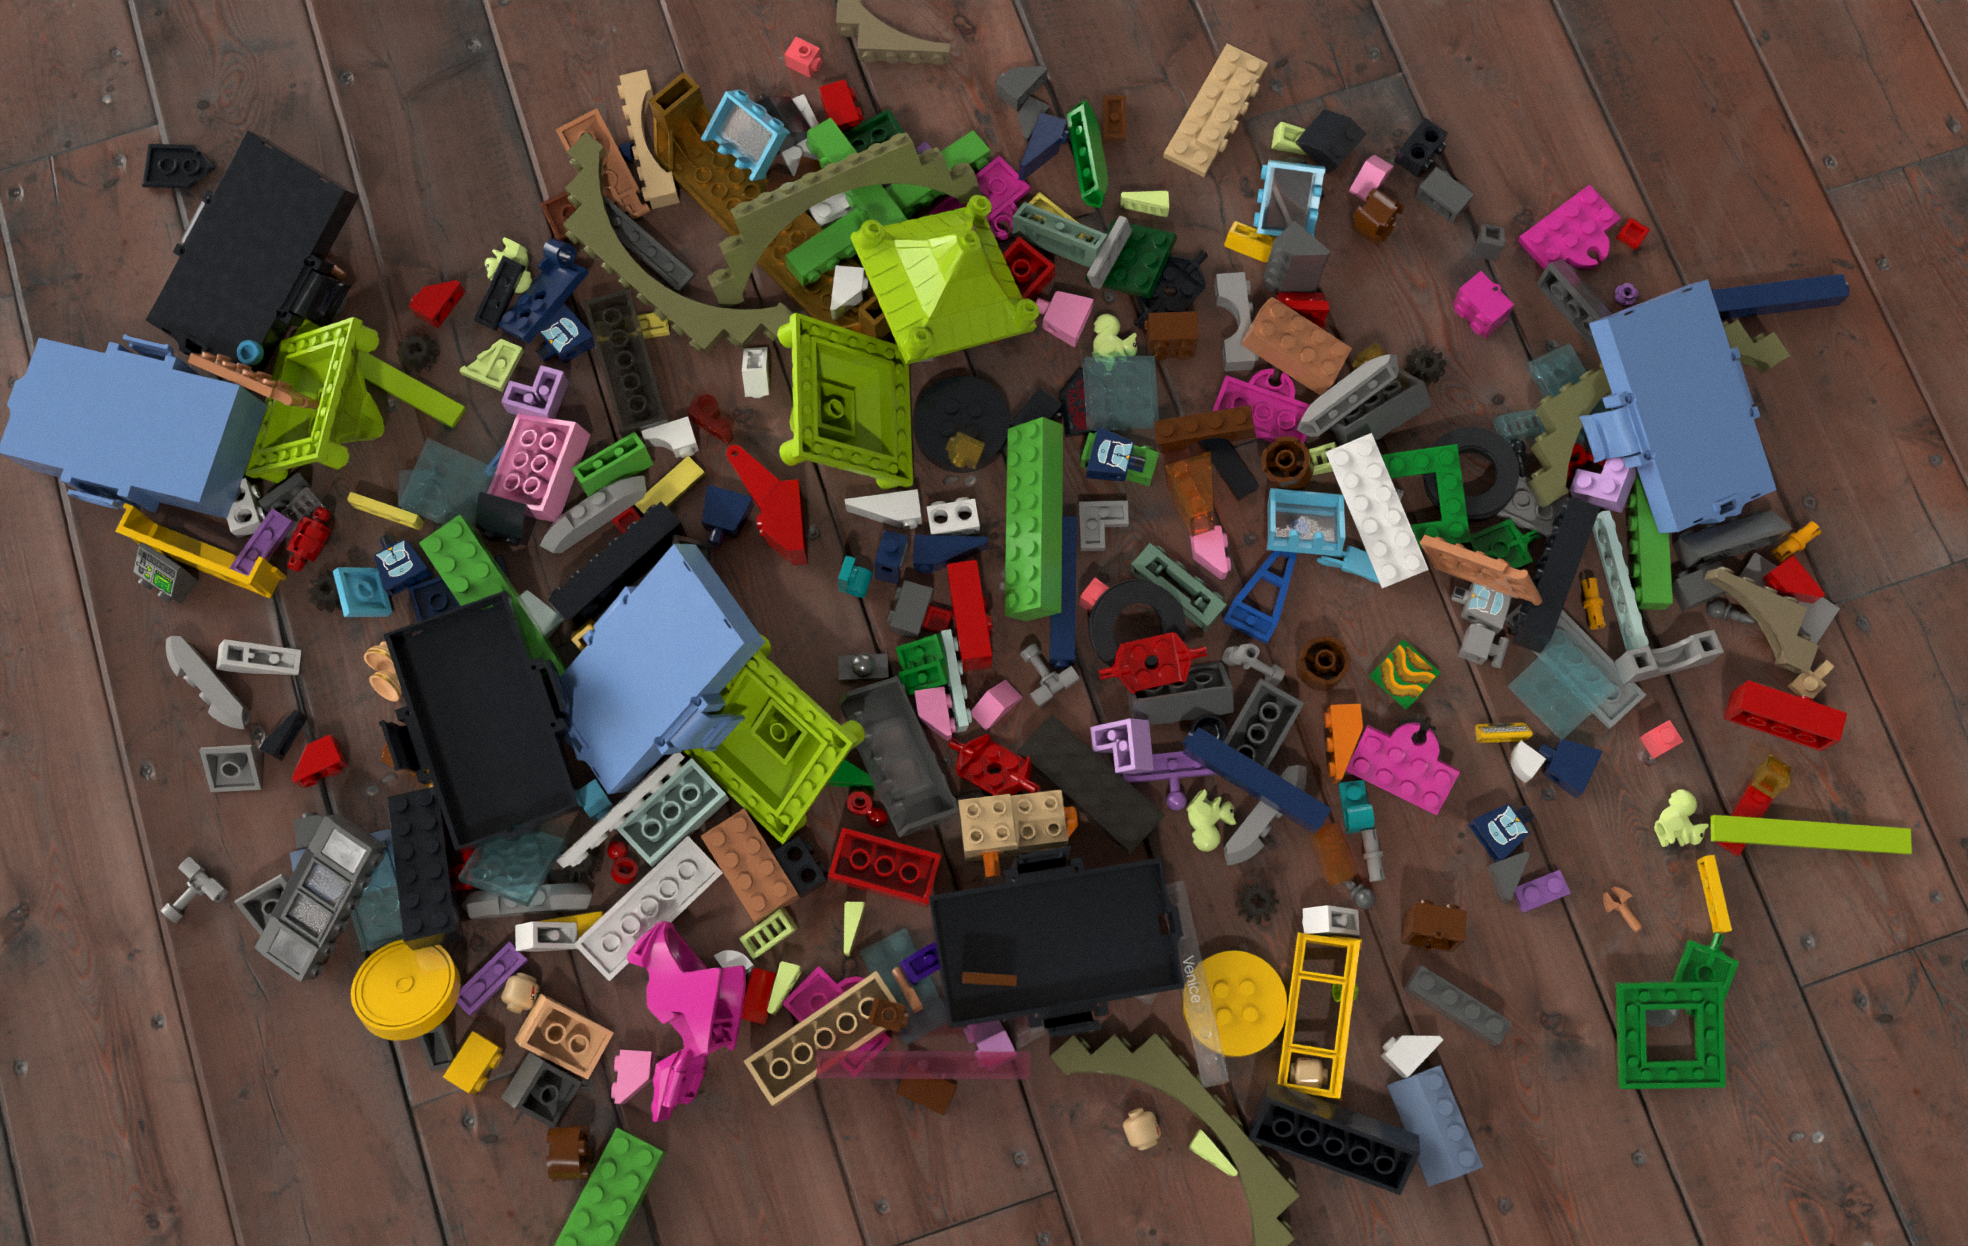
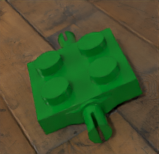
[1467,518,1540,569]
[1672,932,1739,1018]

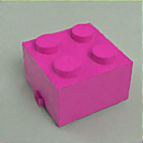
[1453,271,1514,339]

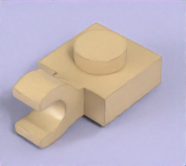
[1788,660,1834,698]

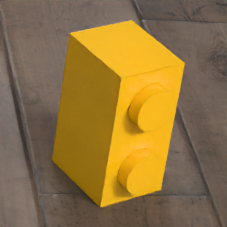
[443,1031,504,1095]

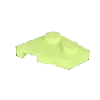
[459,339,524,392]

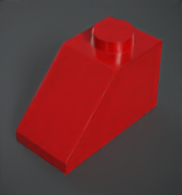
[409,280,466,329]
[1762,555,1826,604]

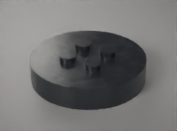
[913,376,1010,473]

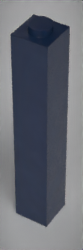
[1711,274,1849,320]
[1049,516,1077,669]
[1182,727,1332,834]

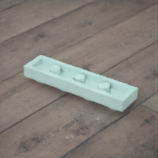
[941,629,972,733]

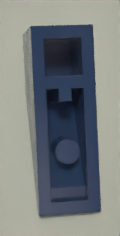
[1018,113,1069,181]
[913,535,988,574]

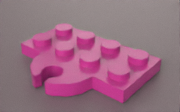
[929,156,1030,241]
[1517,185,1621,270]
[1213,369,1310,444]
[1346,723,1460,815]
[782,966,892,1078]

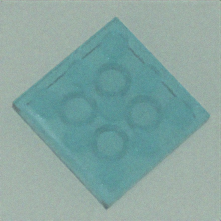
[1082,356,1159,431]
[398,438,497,525]
[1507,635,1618,740]
[458,823,565,907]

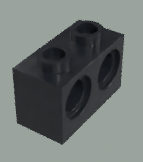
[1394,117,1448,177]
[773,836,828,899]

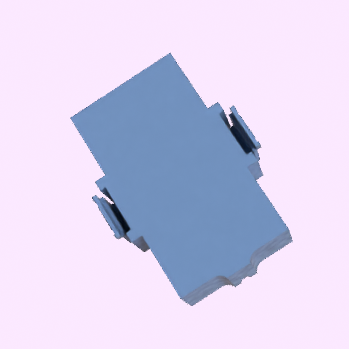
[0,334,268,519]

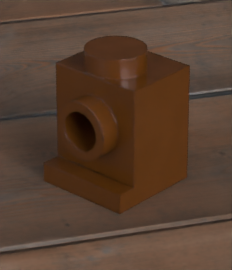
[867,997,910,1033]

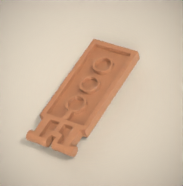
[555,108,651,220]
[188,351,319,409]
[1420,535,1542,605]

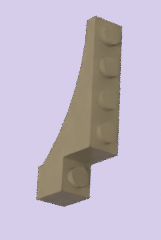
[836,0,950,65]
[1704,567,1819,674]

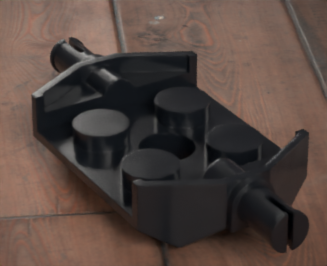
[1133,250,1208,330]

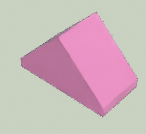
[1349,155,1394,202]
[971,680,1023,732]

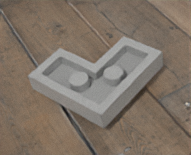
[1079,501,1129,551]

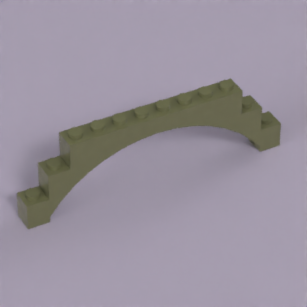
[563,132,794,355]
[708,132,982,308]
[1526,320,1790,509]
[1049,1033,1299,1246]

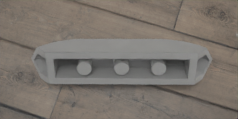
[1297,354,1399,437]
[540,476,646,553]
[166,636,251,729]
[1223,765,1307,866]
[462,883,593,919]

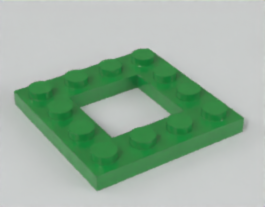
[1381,444,1471,549]
[1616,981,1726,1089]

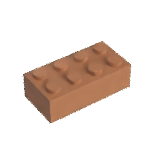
[1241,296,1352,396]
[701,809,800,925]

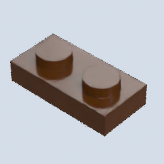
[1103,95,1126,142]

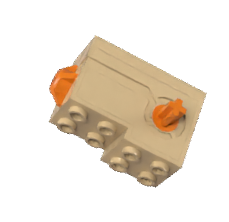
[959,790,1078,878]

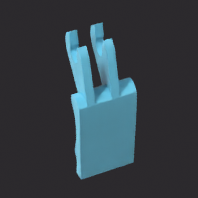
[1317,546,1380,584]

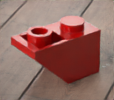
[292,734,348,788]

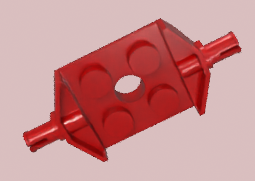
[1098,632,1207,694]
[948,734,1040,796]

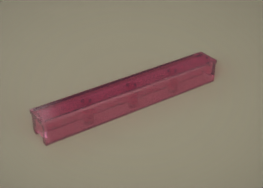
[816,1051,1030,1079]

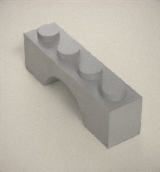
[1214,272,1259,372]
[1614,630,1724,685]

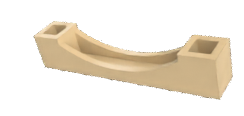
[617,70,680,209]

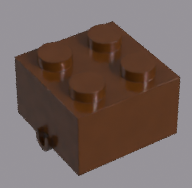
[1144,312,1199,361]
[1402,900,1467,952]

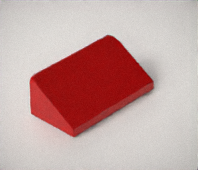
[741,967,777,1026]

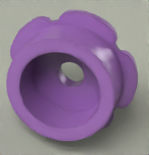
[1615,283,1639,306]

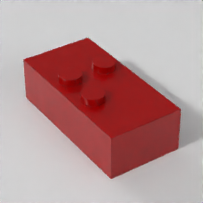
[991,237,1056,344]
[947,560,992,672]
[1724,680,1847,751]
[828,827,941,908]

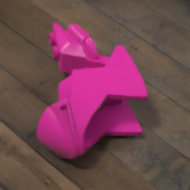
[627,921,746,1122]

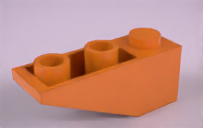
[1323,704,1363,784]

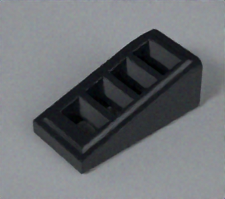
[258,710,307,761]

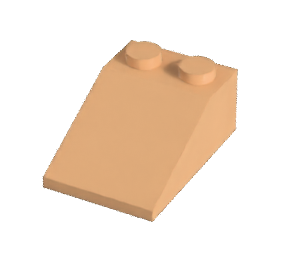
[514,993,614,1079]

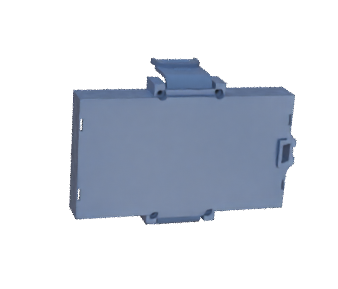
[1579,280,1777,534]
[560,544,765,794]

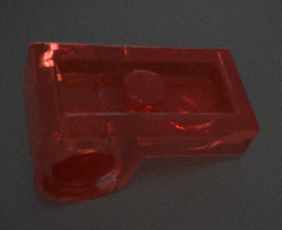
[686,394,734,445]

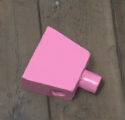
[1036,291,1094,347]

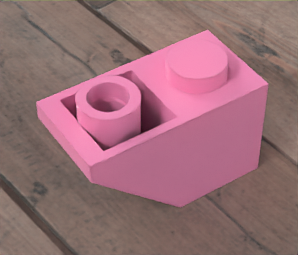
[1190,525,1231,580]
[915,687,956,741]
[611,1050,655,1105]

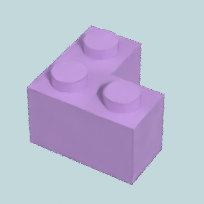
[501,365,569,419]
[1569,456,1638,513]
[1090,718,1154,774]
[964,1020,1017,1071]

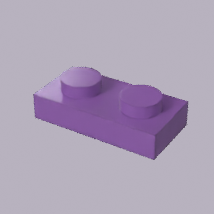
[1514,870,1570,913]

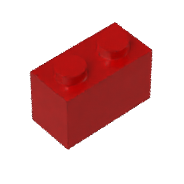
[819,79,863,133]

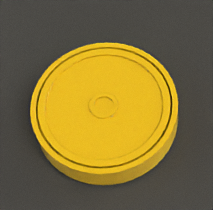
[351,939,461,1041]
[1181,951,1287,1057]

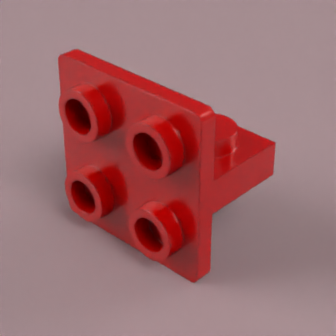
[1277,292,1329,331]

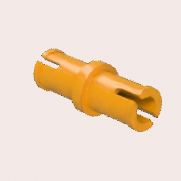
[1772,521,1821,562]
[1581,578,1606,630]

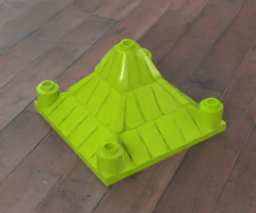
[850,195,1039,365]
[777,313,913,490]
[245,317,385,484]
[683,635,865,844]

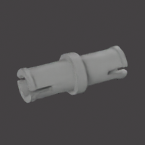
[1361,829,1386,882]

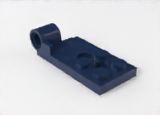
[497,238,589,344]

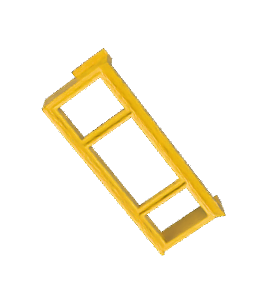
[115,503,287,598]
[1277,932,1362,1101]

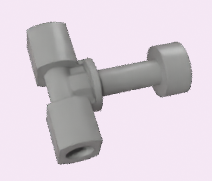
[1020,643,1080,708]
[1221,644,1285,686]
[160,857,229,923]

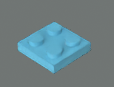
[333,567,392,617]

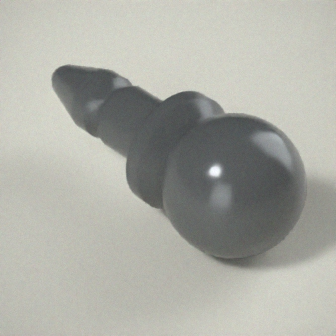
[1707,600,1755,624]
[1335,871,1376,909]

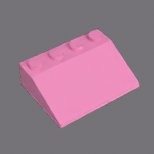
[487,413,591,522]

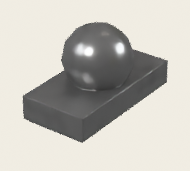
[838,653,889,682]

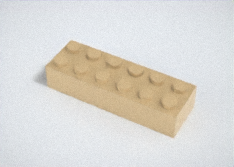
[744,971,899,1106]

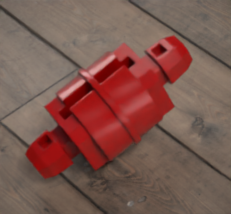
[286,506,331,572]

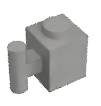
[1458,623,1510,668]

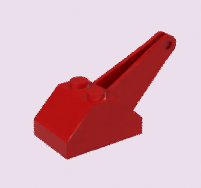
[726,445,808,565]

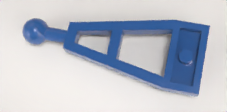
[1223,519,1308,644]

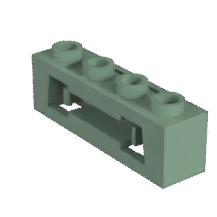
[1013,202,1108,268]
[1130,543,1227,633]

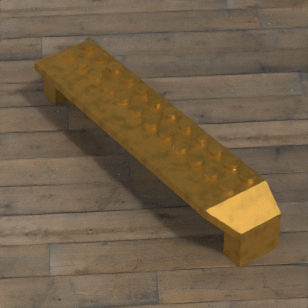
[649,72,891,340]

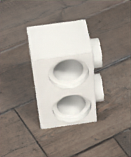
[227,478,267,538]
[927,497,980,536]

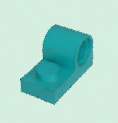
[838,555,873,598]
[1337,780,1375,834]

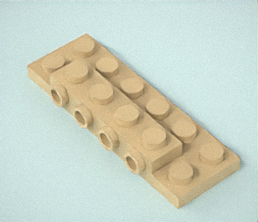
[1163,44,1268,177]

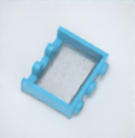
[701,89,790,181]
[1253,159,1325,237]
[1267,488,1345,557]

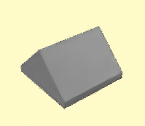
[199,745,263,792]
[235,874,309,935]

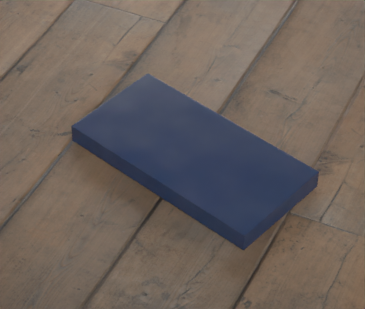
[407,555,512,632]

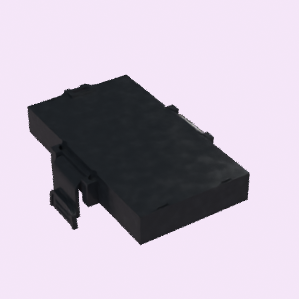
[145,131,359,373]
[379,591,585,853]
[928,845,1184,1038]

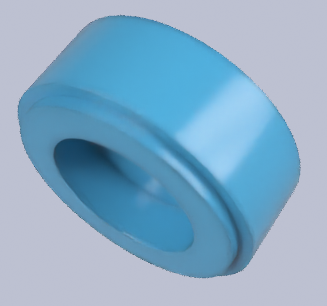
[237,340,264,365]

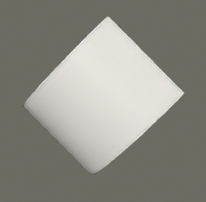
[1511,741,1546,783]
[714,950,756,975]

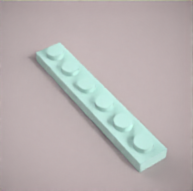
[1592,511,1649,651]

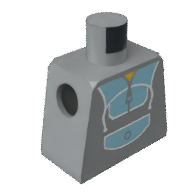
[1451,583,1512,635]

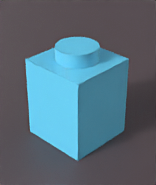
[579,779,614,822]

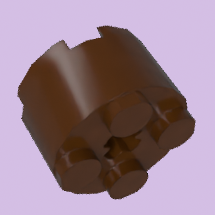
[1352,188,1404,246]
[1261,436,1314,490]
[1296,635,1351,691]
[546,1125,593,1182]

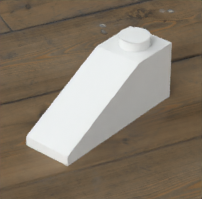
[845,489,922,529]
[216,639,301,675]

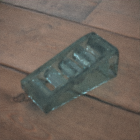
[1493,409,1547,442]

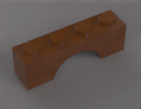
[1154,405,1256,453]

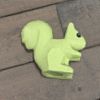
[485,237,532,293]
[1092,314,1137,372]
[1186,789,1236,852]
[1654,789,1709,847]

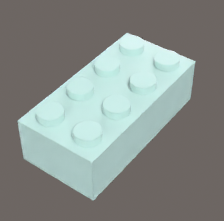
[616,758,729,868]

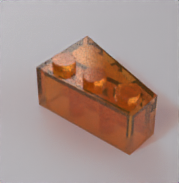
[1165,451,1215,537]

